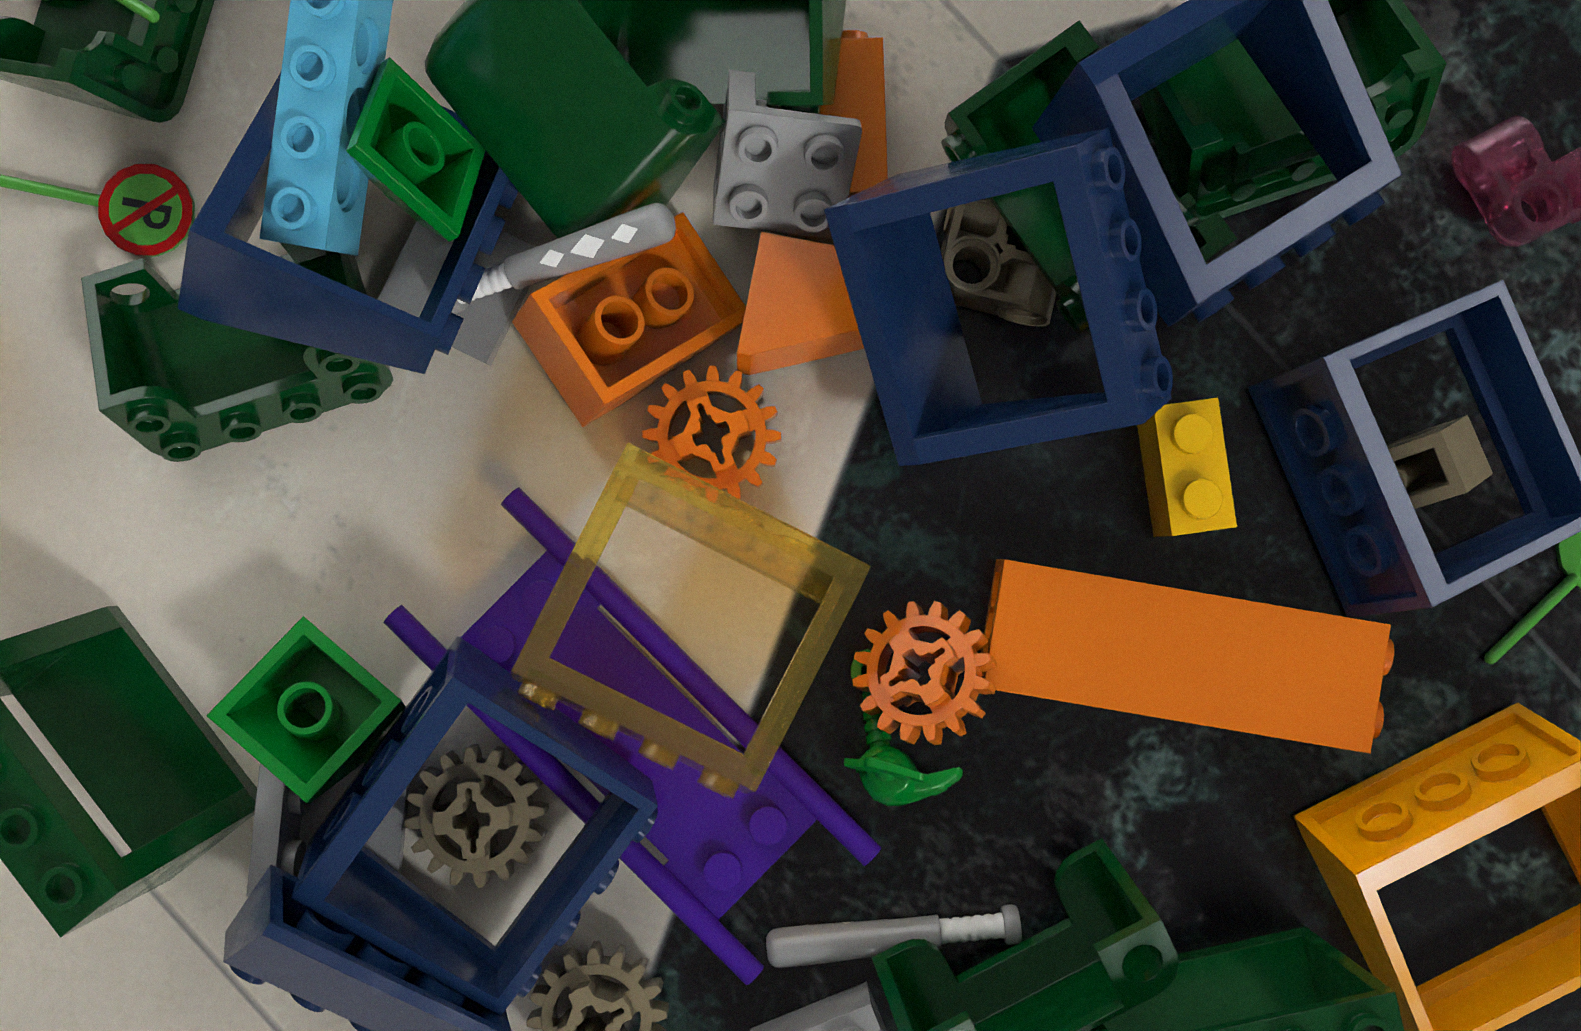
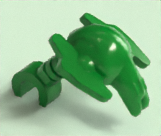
[844,648,963,806]

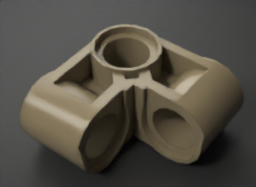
[941,198,1057,326]

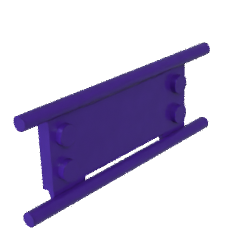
[383,487,881,985]

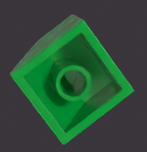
[206,616,406,804]

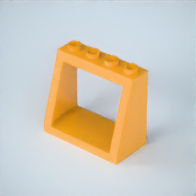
[1294,702,1581,1031]

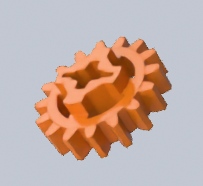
[642,366,782,505]
[852,601,997,745]

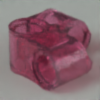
[1451,115,1581,247]

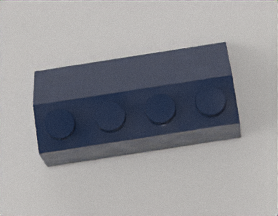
[223,864,511,1031]

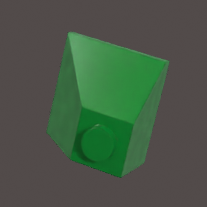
[346,57,485,242]

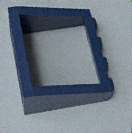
[1032,0,1402,327]
[177,73,518,374]
[824,127,1173,466]
[1248,280,1581,618]
[292,636,658,1016]

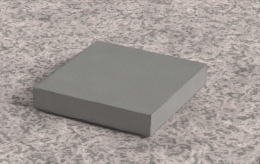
[377,221,535,366]

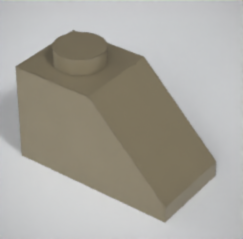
[1387,415,1493,509]

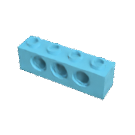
[259,0,393,256]

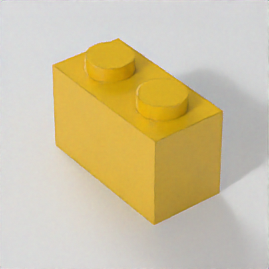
[1137,398,1237,537]

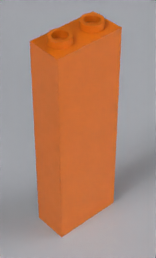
[981,559,1394,754]

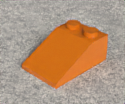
[512,212,746,427]

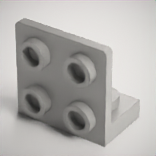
[713,69,862,239]
[246,761,410,897]

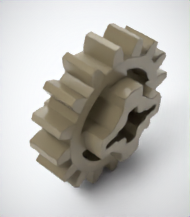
[405,744,549,888]
[526,941,669,1031]

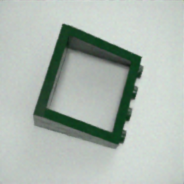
[0,606,257,938]
[1090,927,1404,1031]

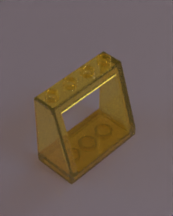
[511,443,871,799]

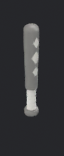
[452,203,676,314]
[766,904,1022,968]

